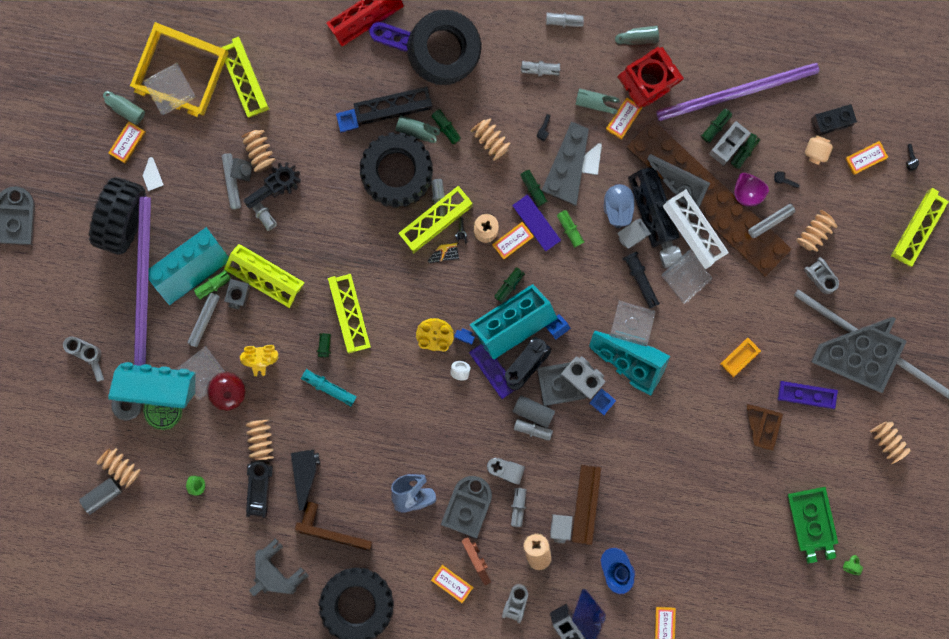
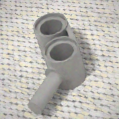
[63,336,104,382]

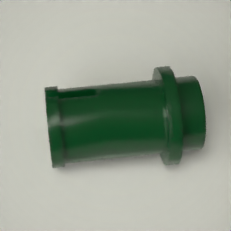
[316,333,332,358]

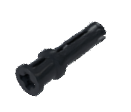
[622,251,660,309]

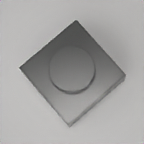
[230,158,253,182]

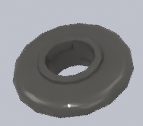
[111,400,142,421]

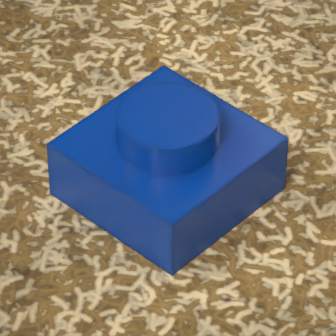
[336,109,359,133]
[545,314,571,340]
[454,328,475,345]
[589,388,616,416]

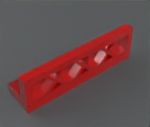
[326,0,404,47]

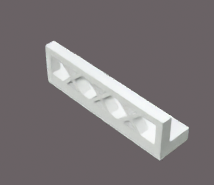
[663,190,729,269]

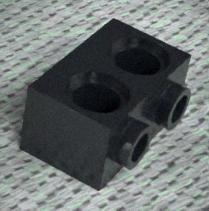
[811,104,857,136]

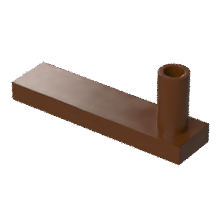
[295,502,372,551]

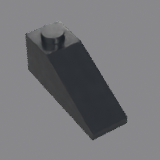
[291,449,321,511]
[550,604,588,639]

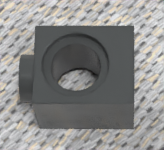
[224,279,251,310]

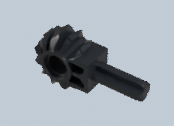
[243,162,301,209]

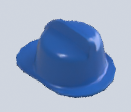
[601,548,635,594]

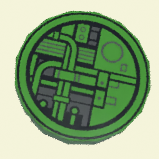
[143,404,183,430]

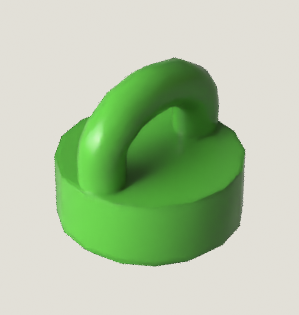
[186,476,205,496]
[843,555,863,575]

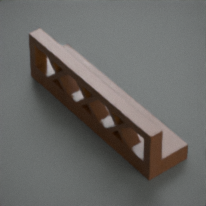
[571,465,602,545]

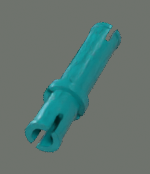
[301,369,357,407]

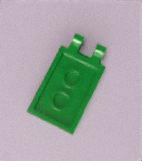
[787,487,839,564]

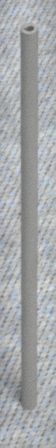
[794,289,949,399]

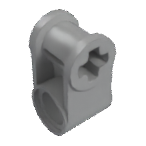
[804,257,839,294]
[487,458,525,485]
[501,584,528,623]

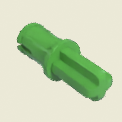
[557,210,585,248]
[194,270,231,299]

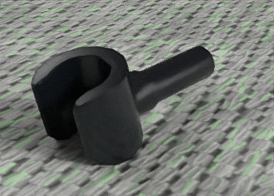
[537,114,551,142]
[906,144,919,172]
[774,171,800,188]
[455,217,468,245]

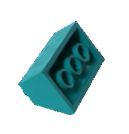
[148,227,229,305]
[469,284,558,360]
[109,362,196,408]

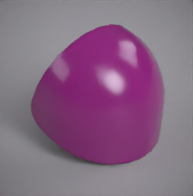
[734,173,769,206]

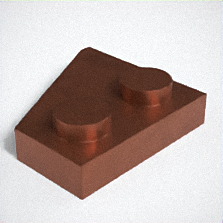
[462,537,491,586]

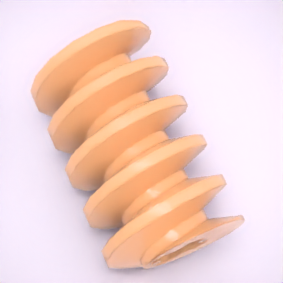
[470,118,511,161]
[241,130,275,172]
[796,210,838,252]
[474,214,499,243]
[246,420,274,460]
[870,421,910,464]
[97,448,141,489]
[524,534,552,570]

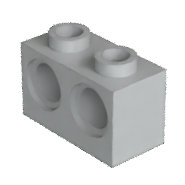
[709,121,750,166]
[560,356,606,400]

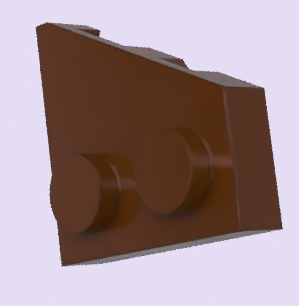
[747,404,783,451]

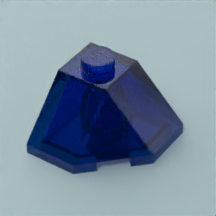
[572,589,606,639]

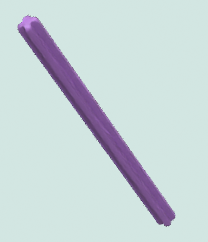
[656,63,819,121]
[134,197,151,366]

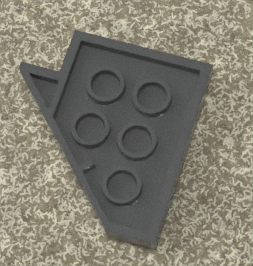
[811,317,907,393]

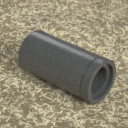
[512,395,555,428]
[79,477,122,515]

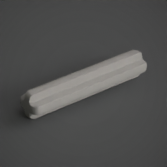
[222,153,241,209]
[748,204,796,238]
[188,293,220,347]

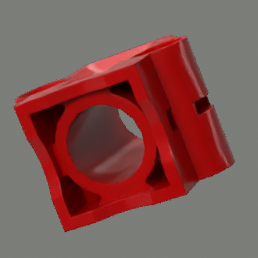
[617,46,684,109]

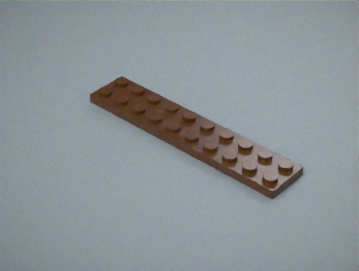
[626,120,792,277]

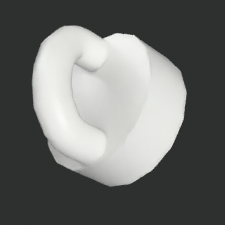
[451,361,470,381]

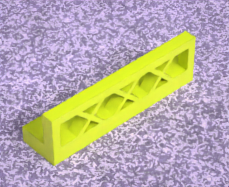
[221,37,269,118]
[399,186,473,254]
[891,188,949,267]
[224,244,305,308]
[328,274,371,353]

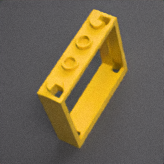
[130,22,229,117]

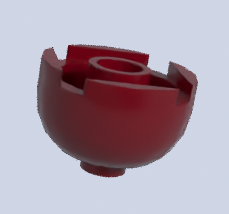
[207,372,246,411]

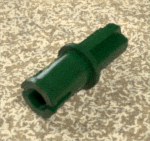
[431,109,461,145]
[700,109,732,144]
[731,133,761,169]
[520,170,548,207]
[494,267,525,303]

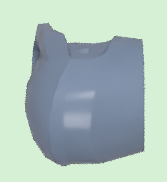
[604,184,634,228]
[391,474,436,513]

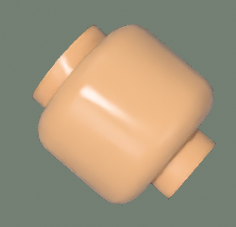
[805,135,833,165]

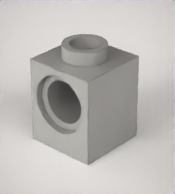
[617,218,651,249]
[550,514,572,543]

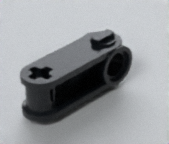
[505,337,552,390]
[246,461,273,518]

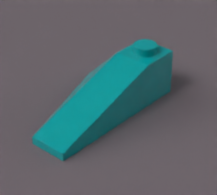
[589,331,670,396]

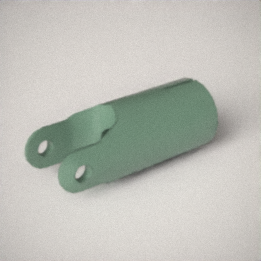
[615,26,659,45]
[575,88,620,114]
[103,91,145,125]
[395,115,440,143]

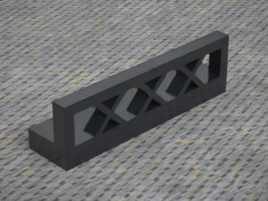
[354,87,432,126]
[628,167,680,248]

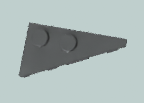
[647,154,710,217]

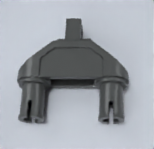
[249,538,309,596]

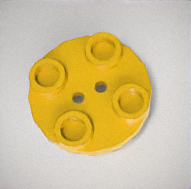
[416,318,454,352]
[240,345,279,376]

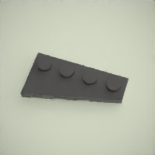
[542,121,589,206]

